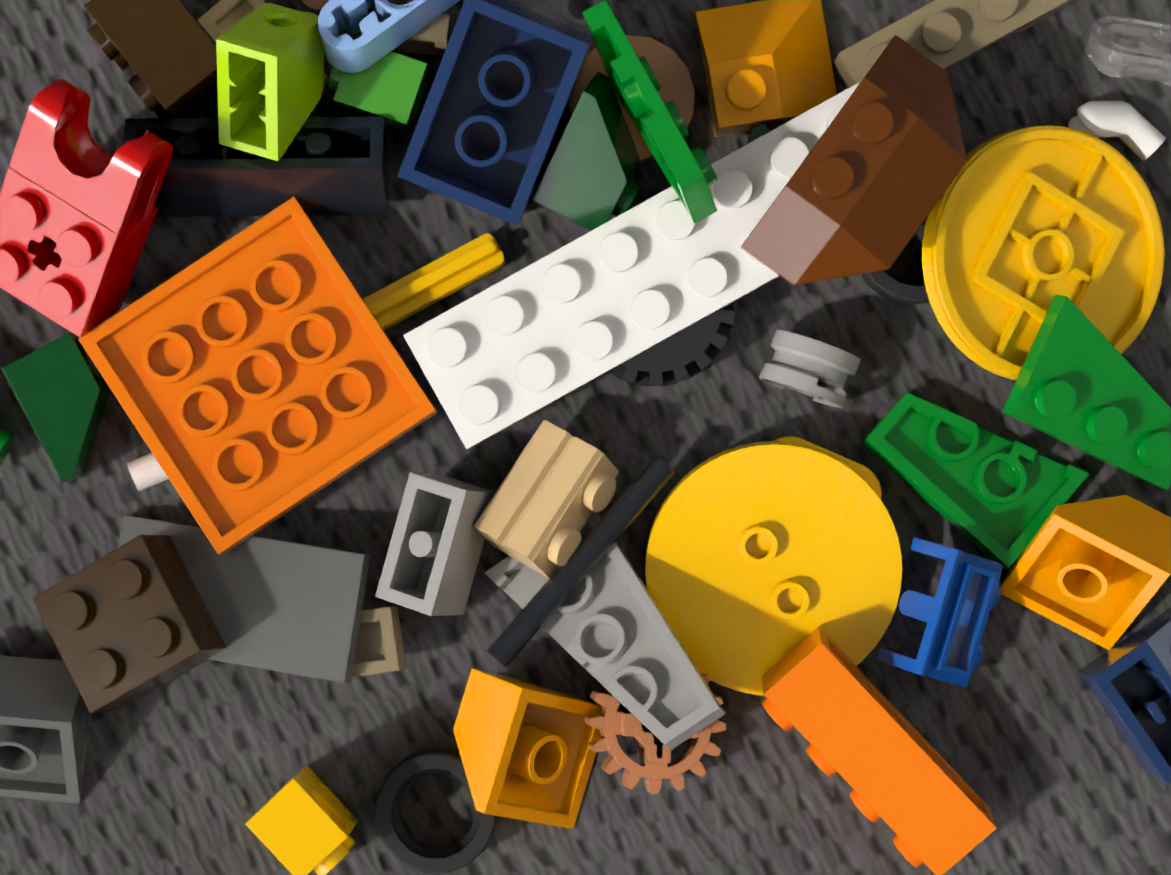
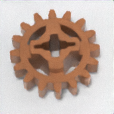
[585,674,727,795]

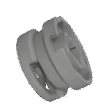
[759,330,861,409]

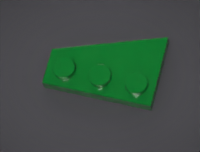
[582,0,718,223]

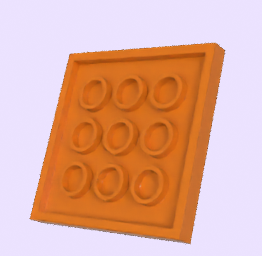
[78,197,438,555]

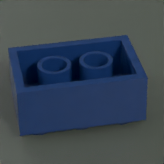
[397,0,593,226]

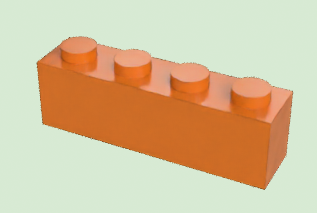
[762,626,997,875]

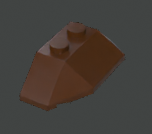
[740,35,967,286]

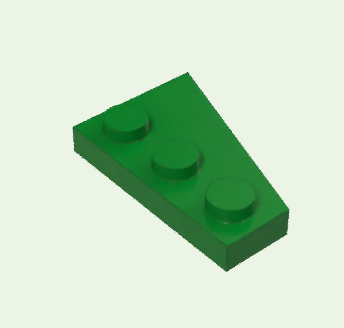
[1002,295,1171,491]
[861,392,1089,570]

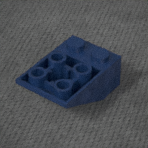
[1078,608,1171,785]

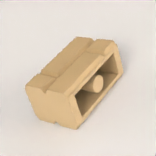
[473,420,619,578]

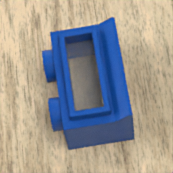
[877,537,1003,687]

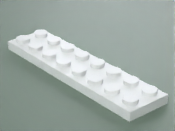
[403,83,859,450]

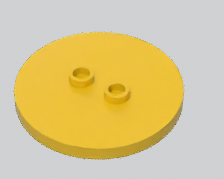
[922,126,1165,380]
[645,441,902,696]

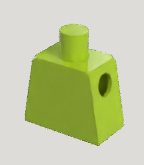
[216,3,324,161]

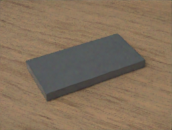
[118,515,371,683]

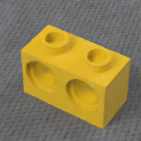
[245,765,359,875]

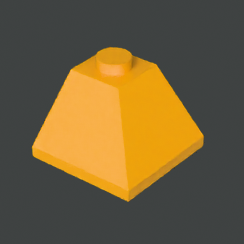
[695,0,837,137]
[1001,495,1171,650]
[453,668,602,829]

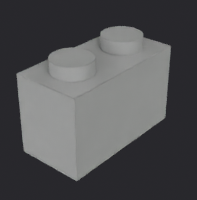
[375,472,496,616]

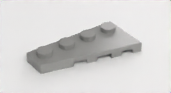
[484,511,726,750]

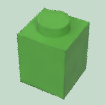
[328,39,431,132]

